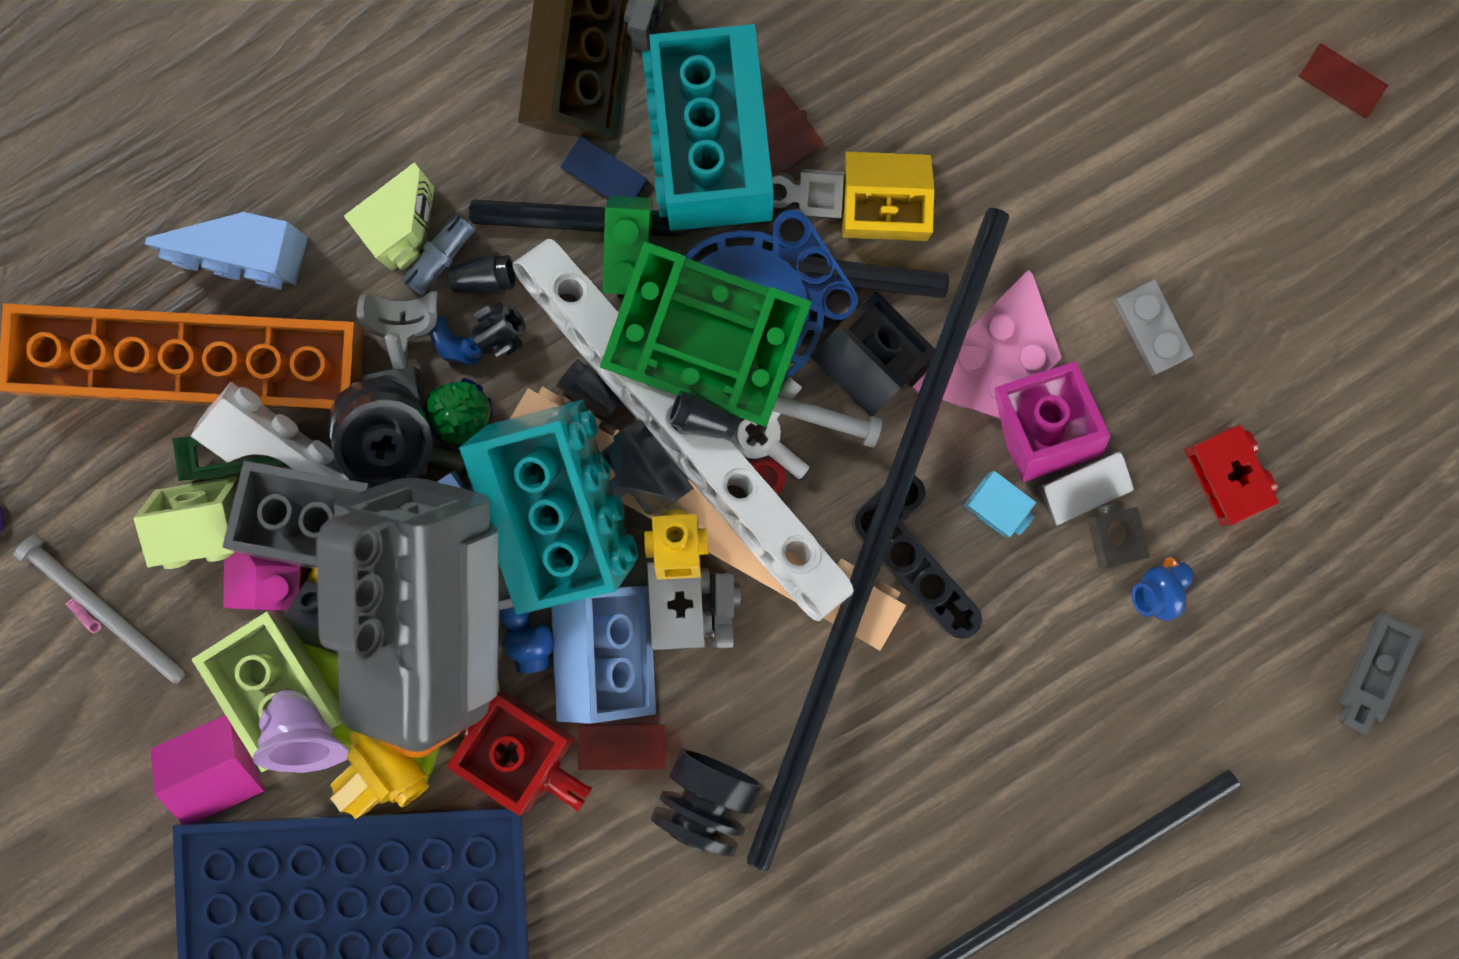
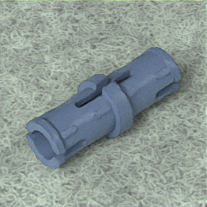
[401,212,476,297]

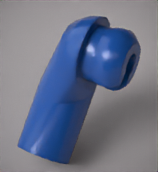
[428,316,483,366]

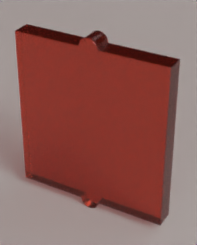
[763,87,824,176]

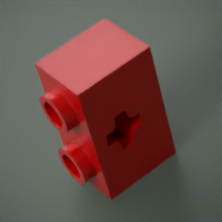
[1183,425,1279,526]

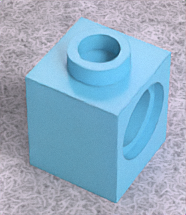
[963,471,1036,537]

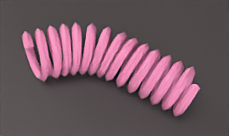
[66,599,101,633]

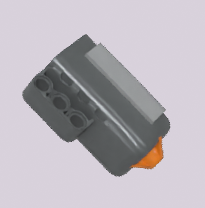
[317,478,499,757]

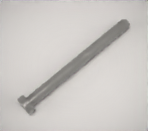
[773,395,883,448]
[13,534,186,684]

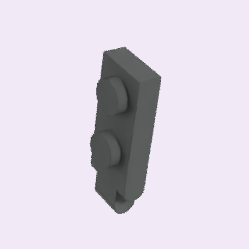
[1339,613,1423,734]

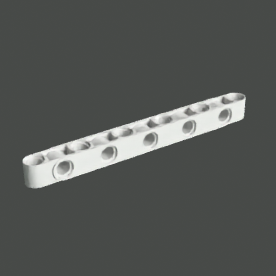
[513,239,854,621]

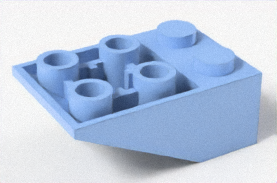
[145,212,308,290]

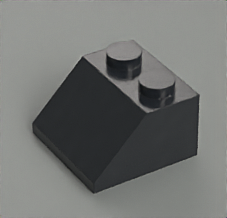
[810,291,935,416]

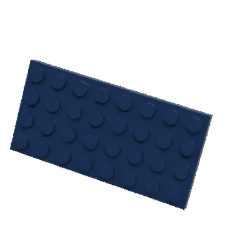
[172,807,529,959]

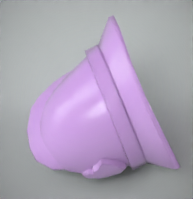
[253,690,349,773]

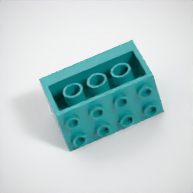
[642,24,773,231]
[459,400,638,615]

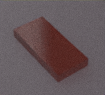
[1298,43,1388,119]

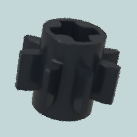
[472,302,526,358]

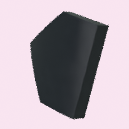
[601,419,694,515]

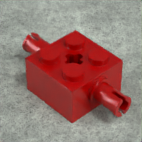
[446,691,593,816]

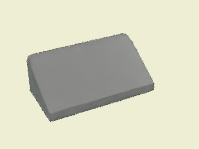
[1038,450,1134,526]

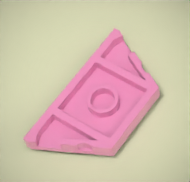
[911,270,1062,420]

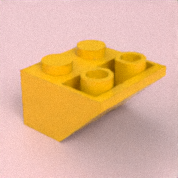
[842,152,934,241]

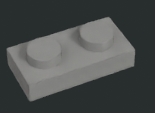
[1113,280,1194,376]

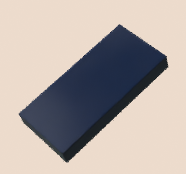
[560,136,648,199]

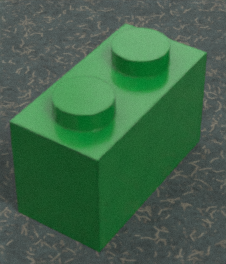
[602,196,653,295]

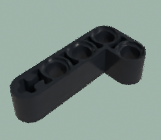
[852,475,982,639]

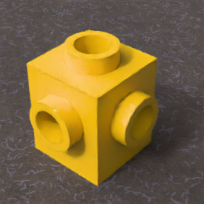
[645,509,708,580]

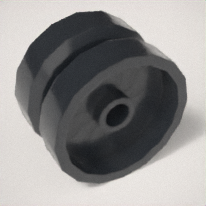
[327,378,433,488]

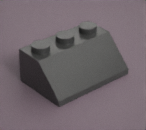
[222,461,372,569]

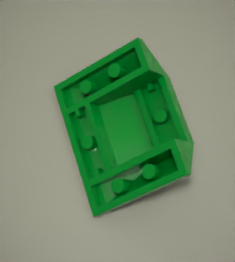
[599,241,811,427]

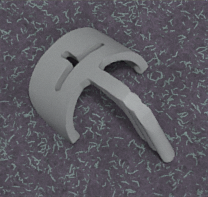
[357,291,438,369]

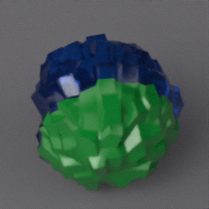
[425,378,494,448]

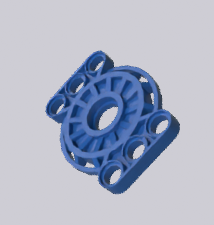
[684,210,858,383]

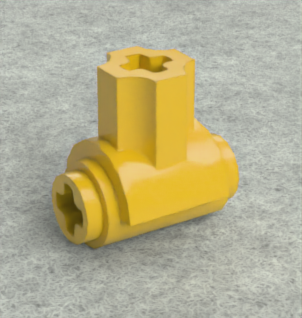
[330,731,429,819]

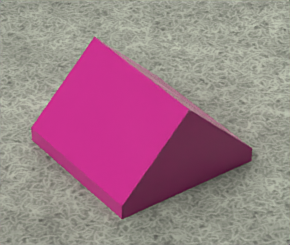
[151,715,266,824]

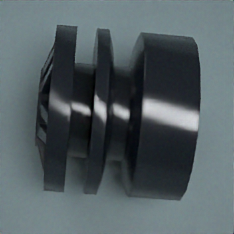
[650,748,764,857]

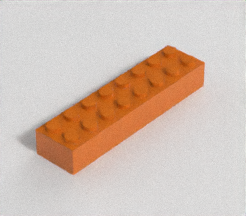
[0,303,364,412]

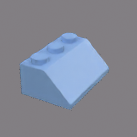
[552,586,656,723]

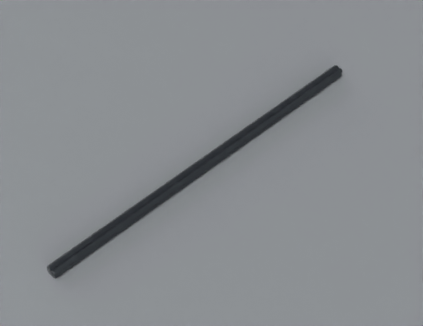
[747,207,1009,871]

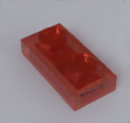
[578,724,666,770]

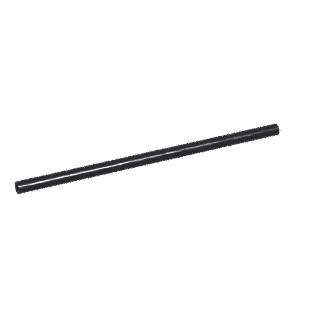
[925,769,1241,959]

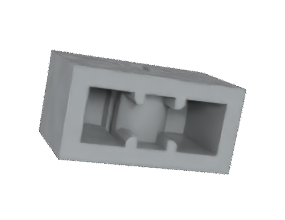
[647,562,713,650]

